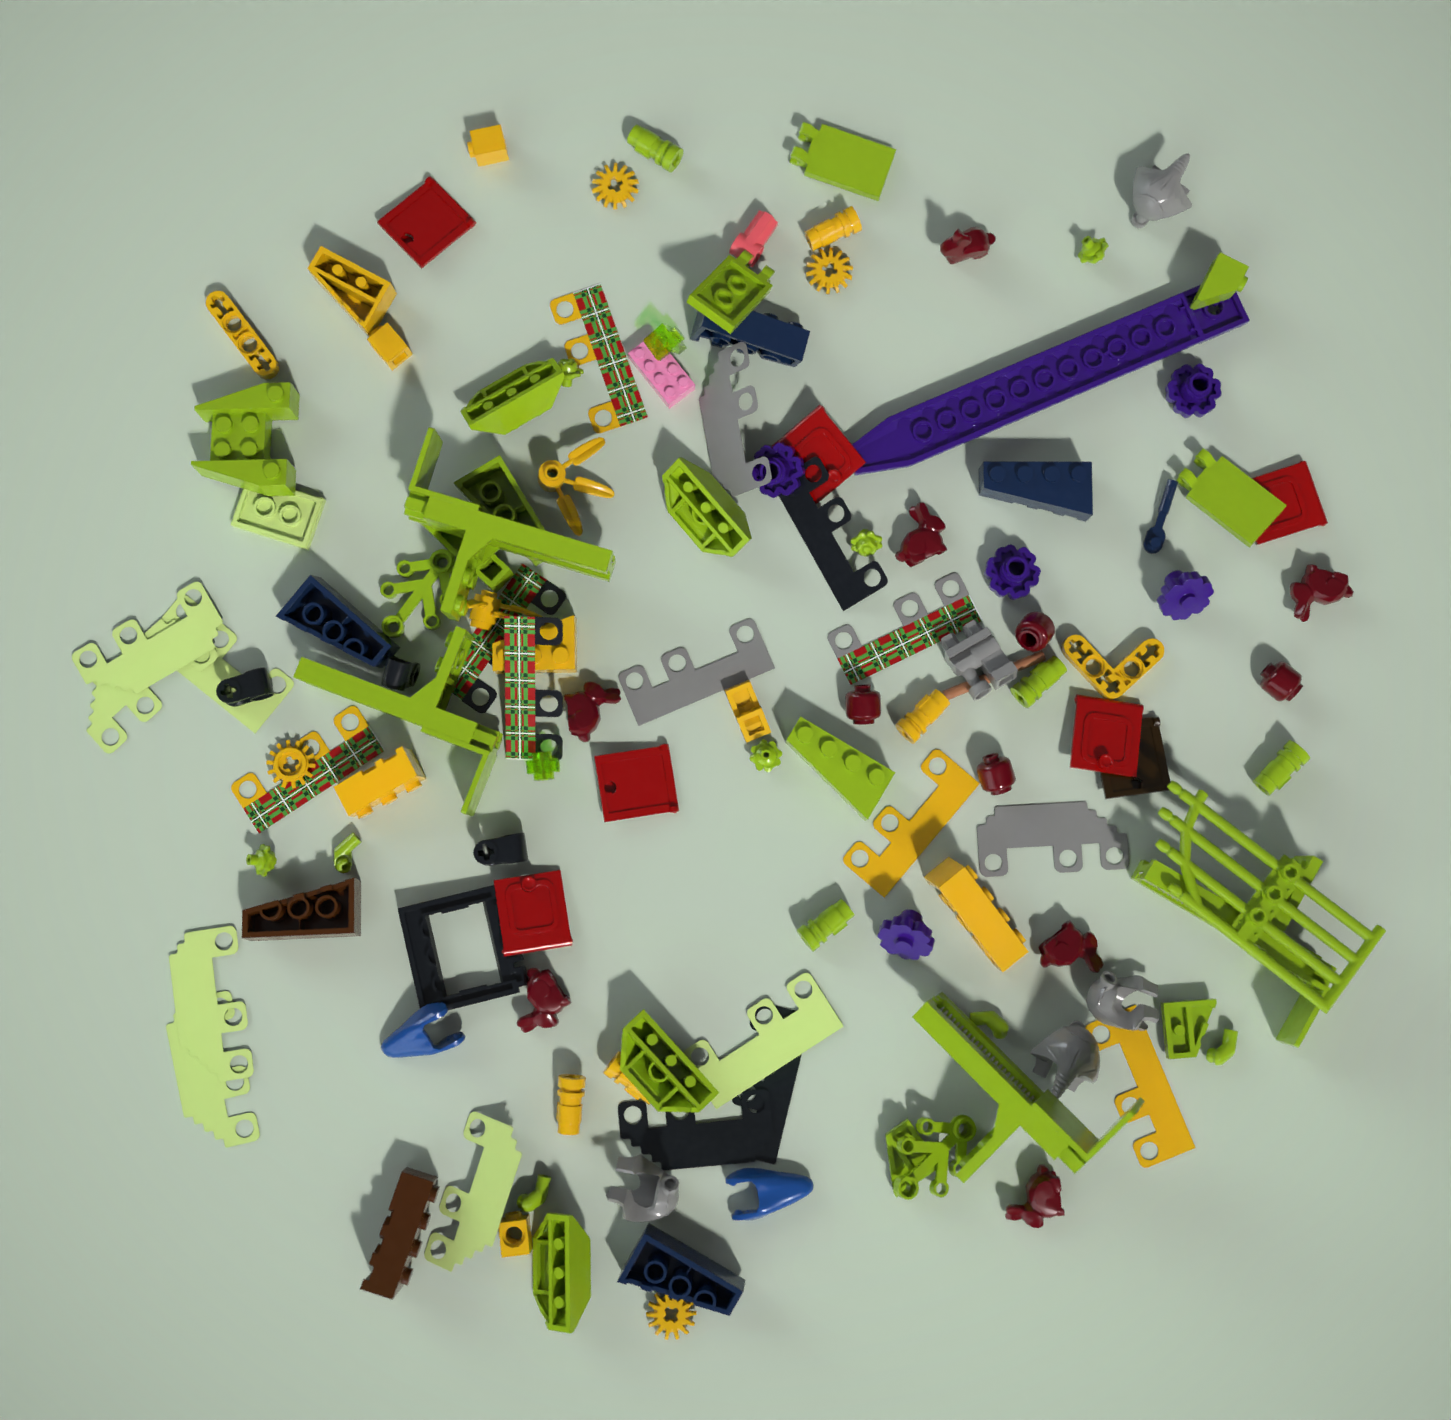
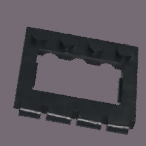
[397,885,529,1010]

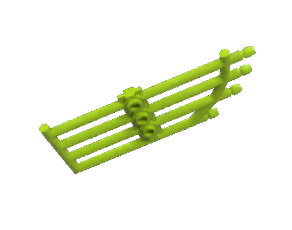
[1155,780,1386,1014]

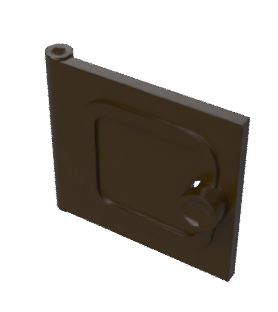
[1100,717,1171,799]

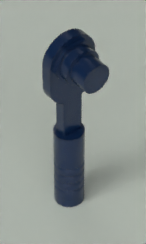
[1143,479,1178,554]

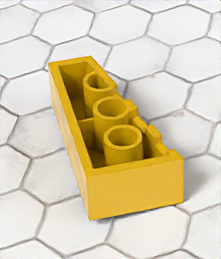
[924,857,1029,972]

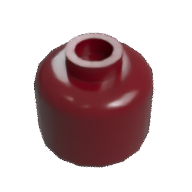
[1015,611,1055,652]
[1260,661,1303,701]
[845,685,881,725]
[976,753,1016,795]

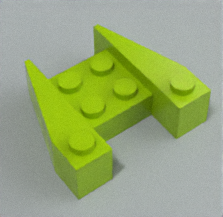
[191,382,300,496]

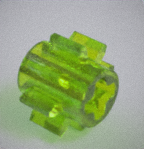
[526,751,560,781]

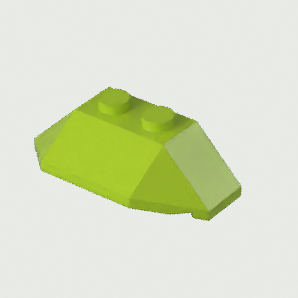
[460,358,565,435]
[662,457,752,557]
[620,1009,720,1113]
[533,1212,591,1334]

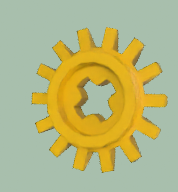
[592,163,639,210]
[806,247,853,294]
[266,740,316,789]
[646,1293,697,1340]

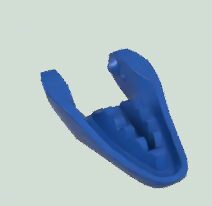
[381,1003,465,1058]
[725,1168,813,1220]

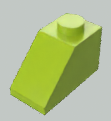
[1190,252,1249,310]

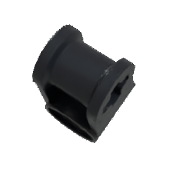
[381,656,420,691]
[216,668,274,707]
[473,833,528,866]

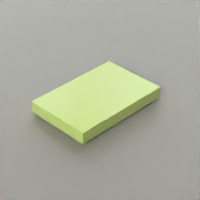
[230,489,326,551]

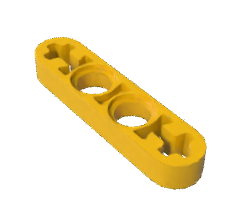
[206,291,279,379]

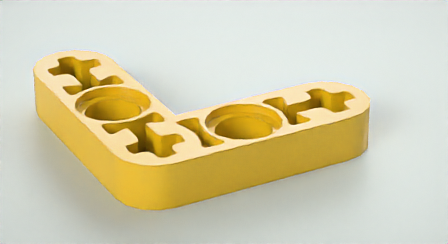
[1061,634,1165,700]

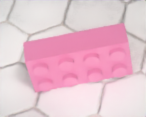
[628,334,695,409]

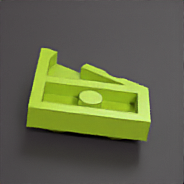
[1160,998,1217,1059]
[885,1118,936,1198]

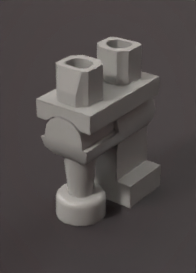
[941,620,1018,701]

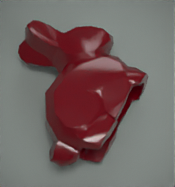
[940,227,996,264]
[895,502,947,567]
[1290,564,1354,622]
[564,681,621,742]
[1038,920,1104,973]
[517,968,572,1033]
[1005,1164,1065,1228]

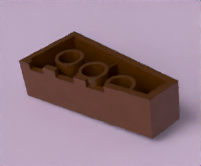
[242,877,361,941]
[360,1167,440,1300]

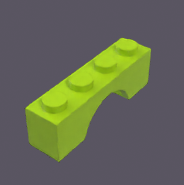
[419,523,514,593]

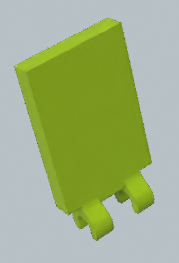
[789,122,896,201]
[687,250,775,334]
[1176,448,1287,548]

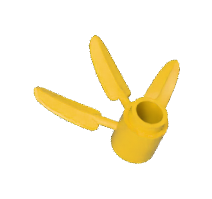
[537,437,614,536]
[466,590,549,631]

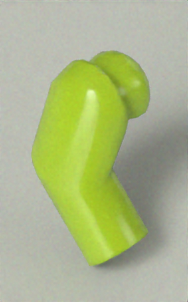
[334,832,362,874]
[969,1011,1009,1039]
[1206,1029,1238,1065]
[516,1174,551,1212]

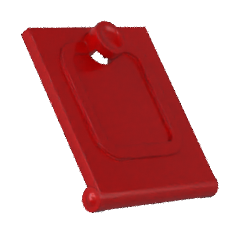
[377,176,476,269]
[772,404,867,505]
[1252,461,1328,545]
[1069,694,1144,778]
[594,744,679,822]
[494,870,573,957]

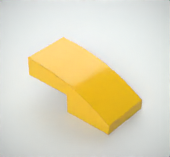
[724,680,771,743]

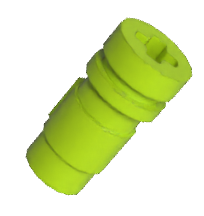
[627,124,684,173]
[1010,656,1067,708]
[1253,740,1310,796]
[796,899,855,952]

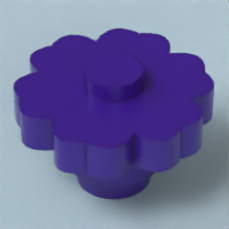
[1165,364,1222,418]
[752,443,805,498]
[984,544,1041,600]
[1157,570,1214,620]
[877,909,935,960]

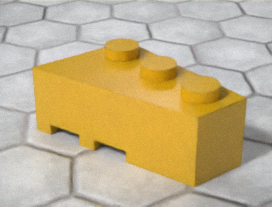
[307,246,397,337]
[492,615,577,674]
[334,746,427,819]

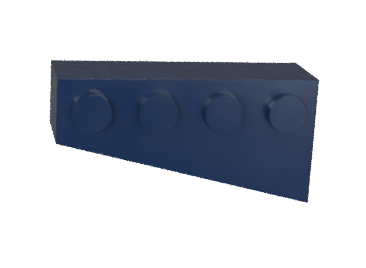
[690,310,810,367]
[979,461,1093,522]
[275,575,401,668]
[617,1223,745,1316]

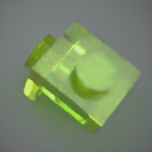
[643,323,687,361]

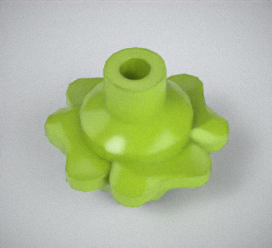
[1077,236,1109,264]
[558,359,584,387]
[851,529,882,557]
[749,739,782,772]
[246,844,277,877]

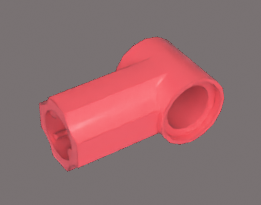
[729,210,778,267]

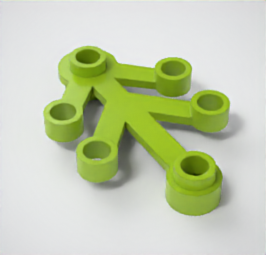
[380,549,456,638]
[893,1114,976,1200]

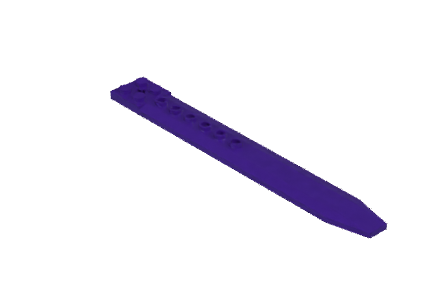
[852,285,1250,476]

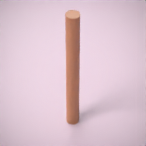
[942,651,1046,700]

